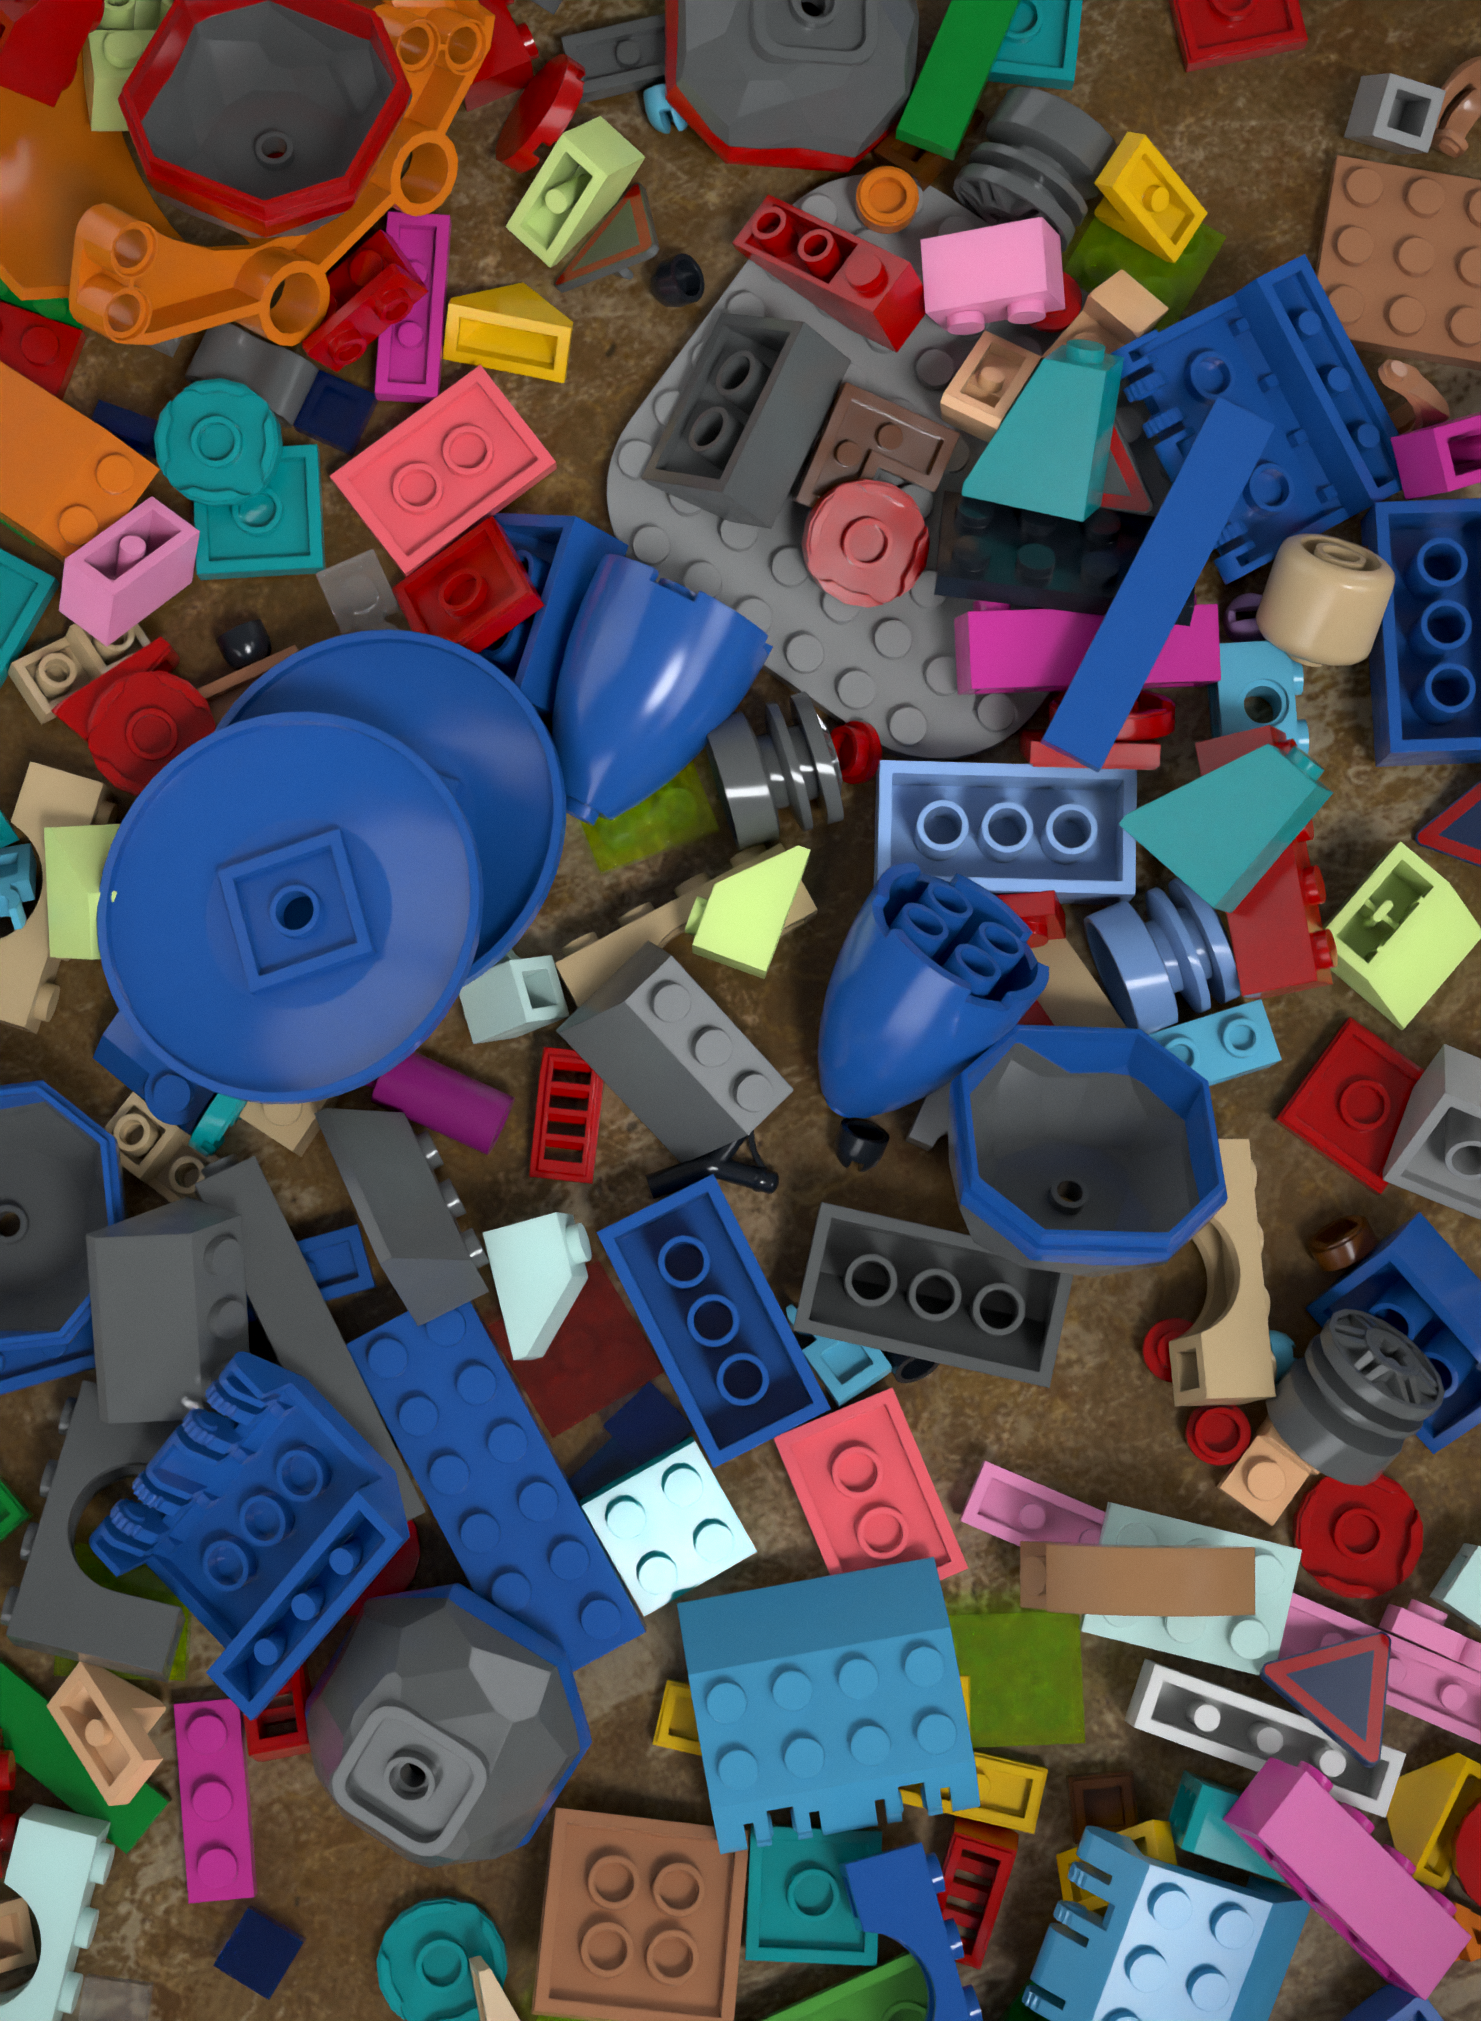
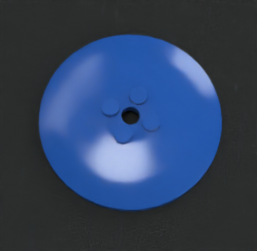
[214,629,566,988]
[97,711,484,1104]

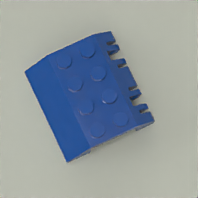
[1110,254,1403,585]
[89,1351,410,1721]

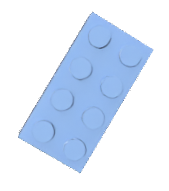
[874,760,1137,905]

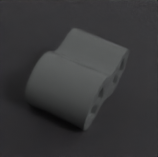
[185,323,319,428]

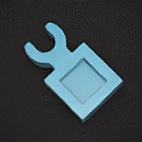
[0,843,37,930]
[786,1304,892,1408]

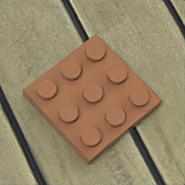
[1315,155,1481,371]
[531,1807,750,2021]

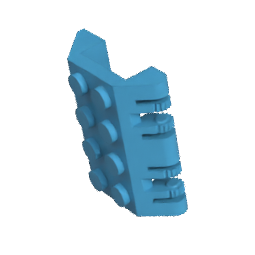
[677,1557,980,1854]
[1022,1826,1310,2021]

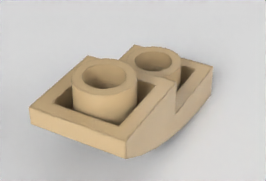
[8,623,151,725]
[1031,938,1127,1028]
[104,1092,221,1203]

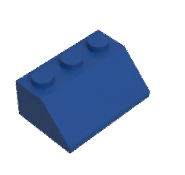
[478,513,629,721]
[1305,1212,1481,1454]

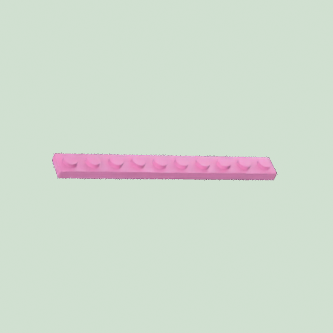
[959,1460,1481,1745]

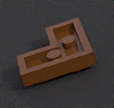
[792,382,961,509]

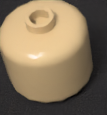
[1256,533,1395,667]

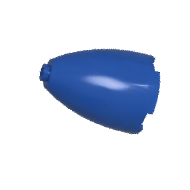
[551,554,773,826]
[818,862,1049,1119]

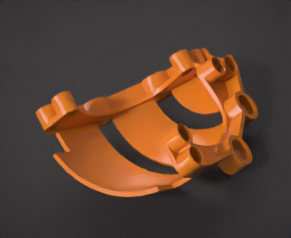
[0,0,495,346]

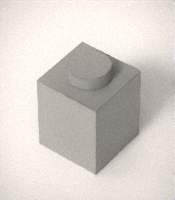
[1344,73,1446,155]

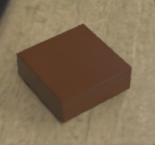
[1066,1769,1139,1844]

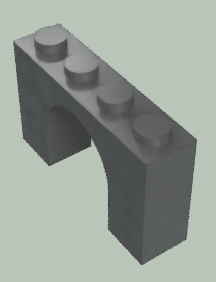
[0,1380,234,1683]

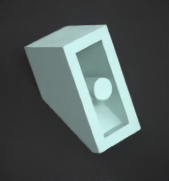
[483,1212,592,1360]

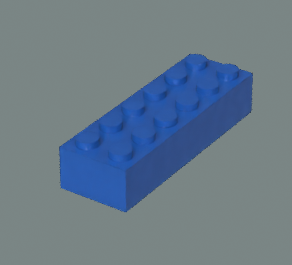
[346,1300,647,1672]

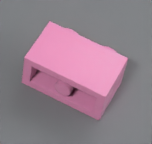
[920,217,1065,335]
[59,496,200,647]

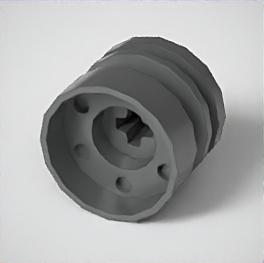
[953,87,1117,253]
[705,691,844,851]
[1266,1309,1445,1486]

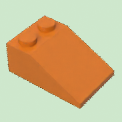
[0,361,160,564]

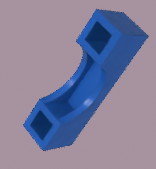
[838,1842,983,2021]

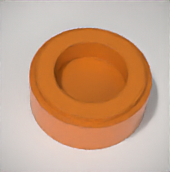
[855,166,919,234]

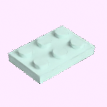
[1079,1502,1302,1676]

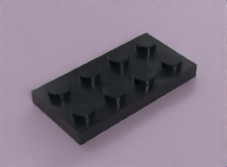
[934,491,1195,626]

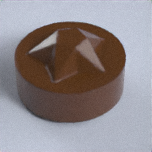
[1309,1215,1377,1271]

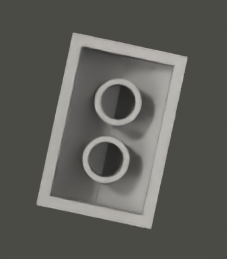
[1383,1044,1481,1220]

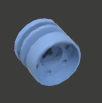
[1084,877,1240,1035]

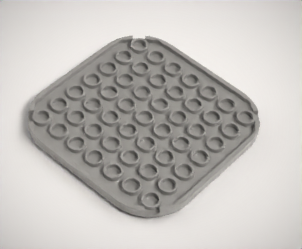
[607,174,1172,762]

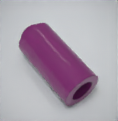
[366,1051,515,1155]

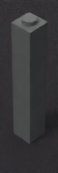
[195,1154,426,1521]

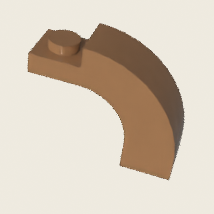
[1020,1541,1255,1617]

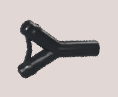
[645,1130,779,1199]

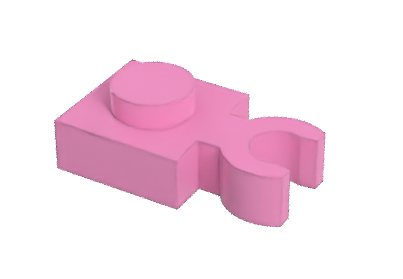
[1379,1599,1481,1673]

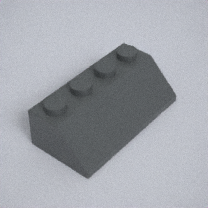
[793,1202,1073,1388]

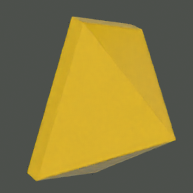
[443,282,574,383]
[1386,1752,1481,1892]

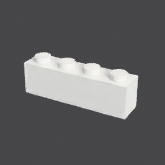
[1124,1658,1406,1818]

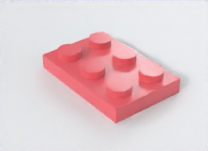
[330,365,557,578]
[773,1387,969,1580]

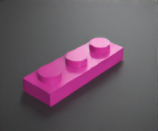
[375,211,452,403]
[174,1697,258,1904]

